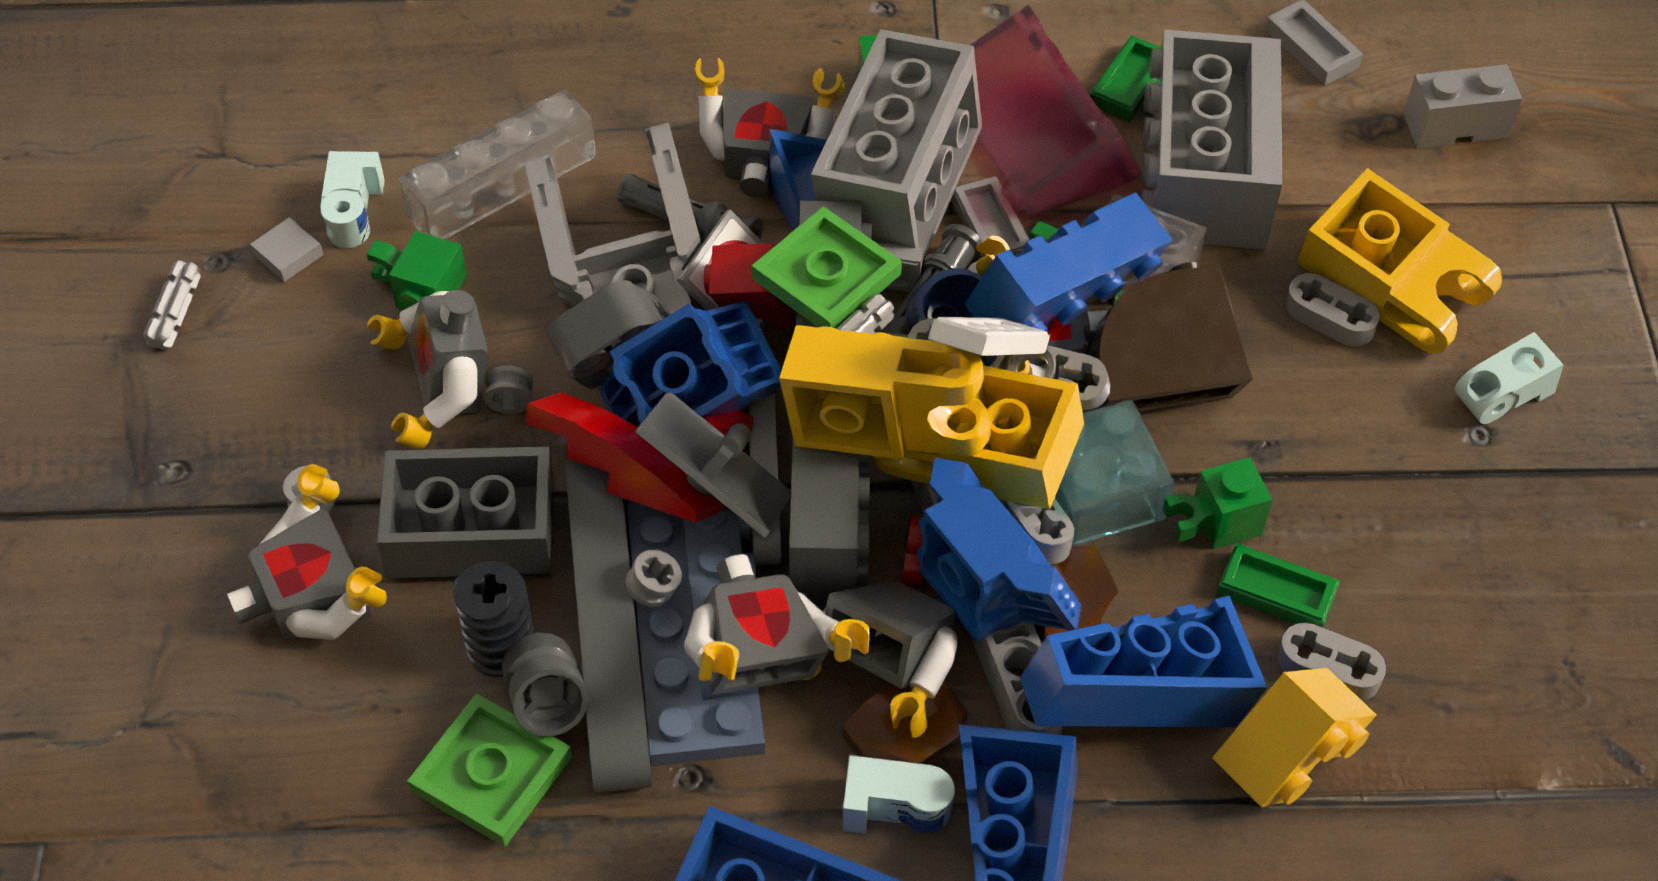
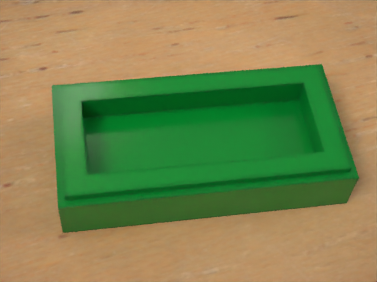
[1088,35,1161,122]
[1216,543,1340,628]

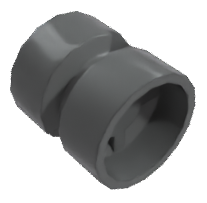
[501,633,588,736]

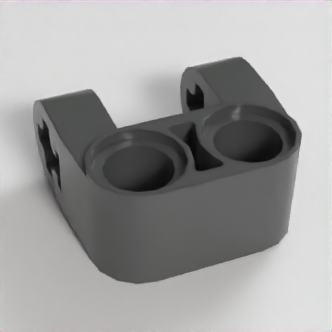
[546,280,670,389]

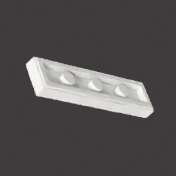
[928,317,1050,356]

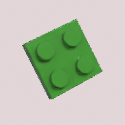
[751,206,902,329]
[407,693,572,847]

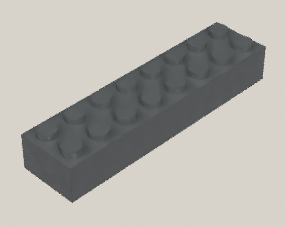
[789,201,872,607]

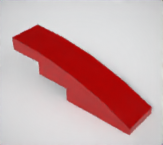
[526,392,728,523]

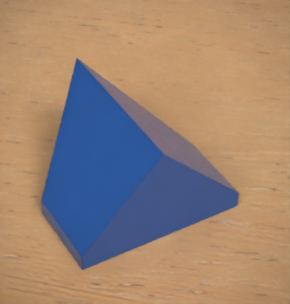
[770,129,827,232]

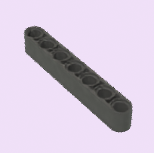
[564,457,652,794]

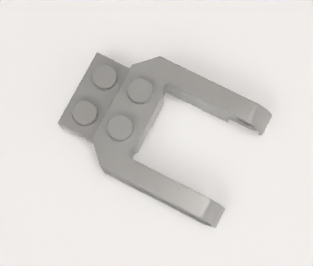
[524,122,702,314]

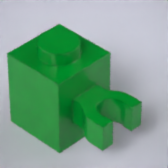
[366,231,467,310]
[1162,457,1273,549]

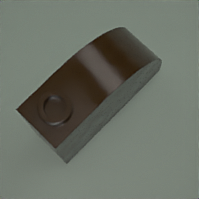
[1083,262,1253,419]

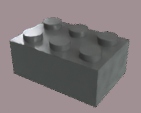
[377,447,555,578]

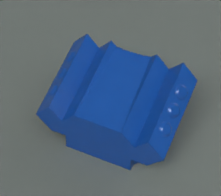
[598,300,781,427]
[917,458,1081,642]

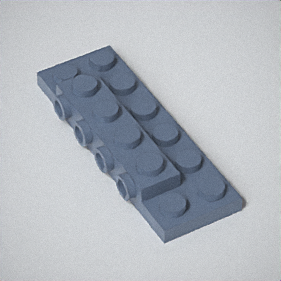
[626,499,765,766]

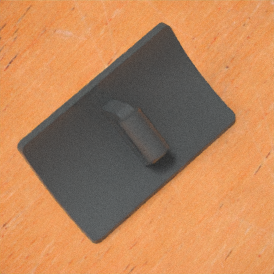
[635,392,791,538]

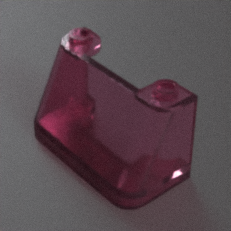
[970,5,1142,217]

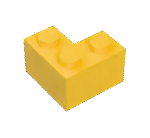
[1212,668,1376,807]

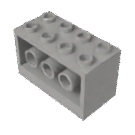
[811,29,982,260]
[1141,30,1282,250]

